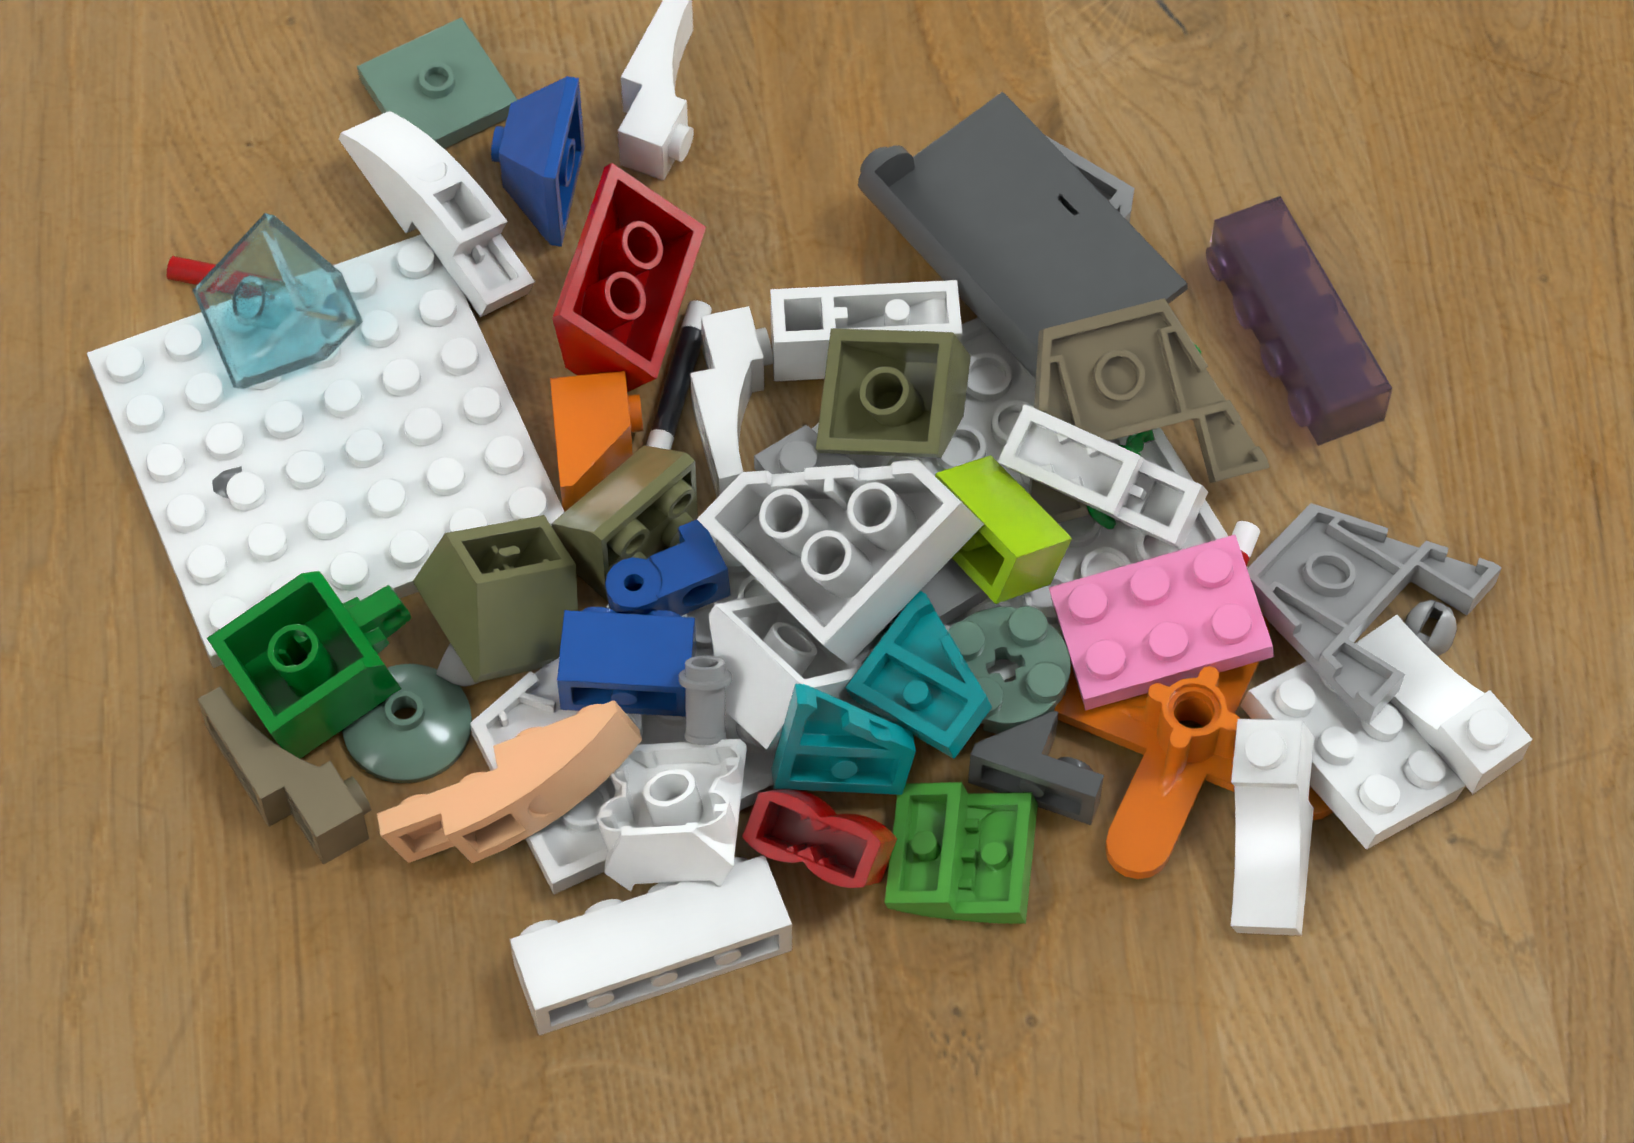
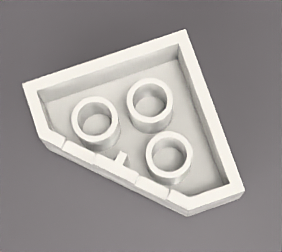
[697,460,984,665]

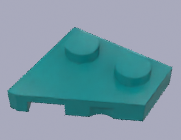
[845,591,992,759]
[771,684,916,795]

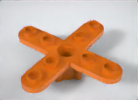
[1055,614,1333,879]

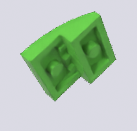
[885,782,1038,924]

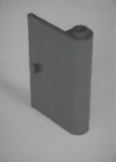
[858,92,1188,379]

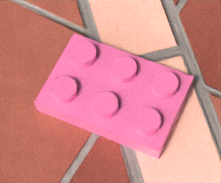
[1049,535,1274,710]

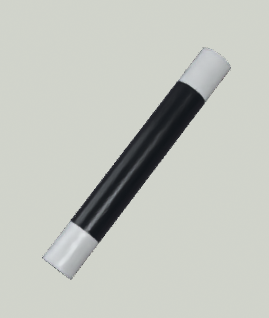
[646,300,712,450]

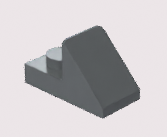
[968,711,1104,825]

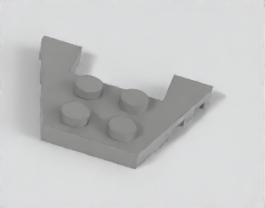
[1247,503,1502,724]

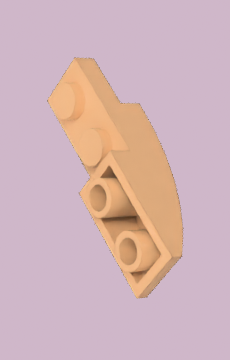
[377,700,642,863]

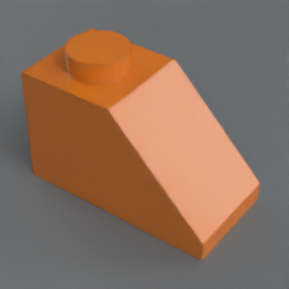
[550,371,643,512]

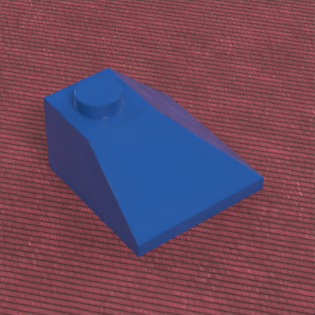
[491,76,585,247]

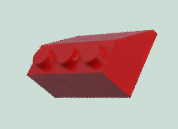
[552,163,706,392]

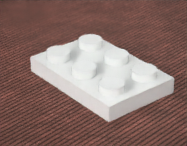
[1240,661,1466,850]

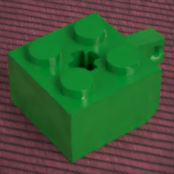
[207,571,412,759]

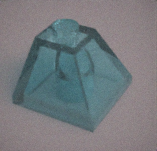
[192,213,363,389]

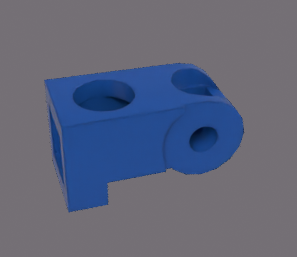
[605,519,731,616]

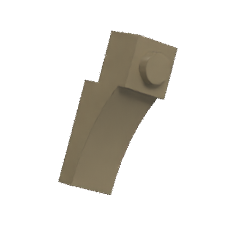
[198,686,371,865]

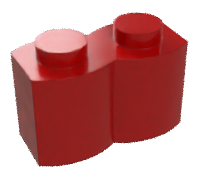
[742,789,897,888]

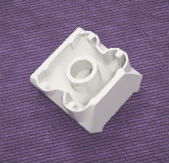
[597,739,747,892]

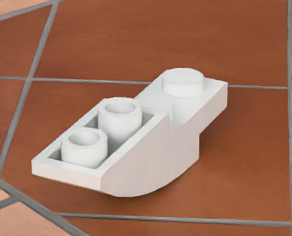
[339,111,535,317]

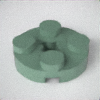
[948,606,1071,734]

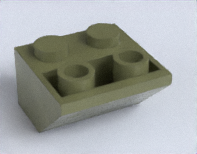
[551,445,698,601]
[412,515,578,683]

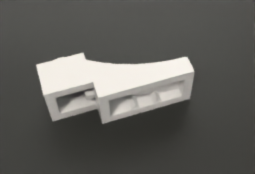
[618,0,694,180]
[690,306,773,498]
[998,404,1208,549]
[1355,615,1532,794]
[1231,719,1314,936]

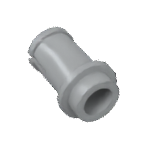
[678,656,732,745]

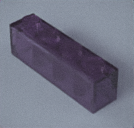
[1206,196,1393,446]

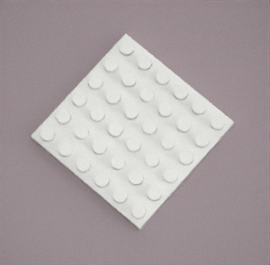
[87,234,564,668]

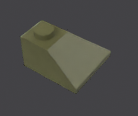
[816,328,971,458]

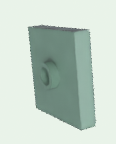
[357,17,518,149]

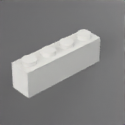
[510,855,792,1035]

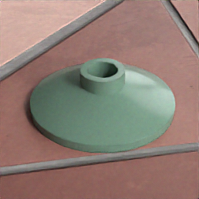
[342,664,472,783]

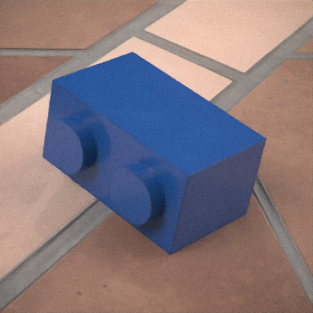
[557,607,697,717]

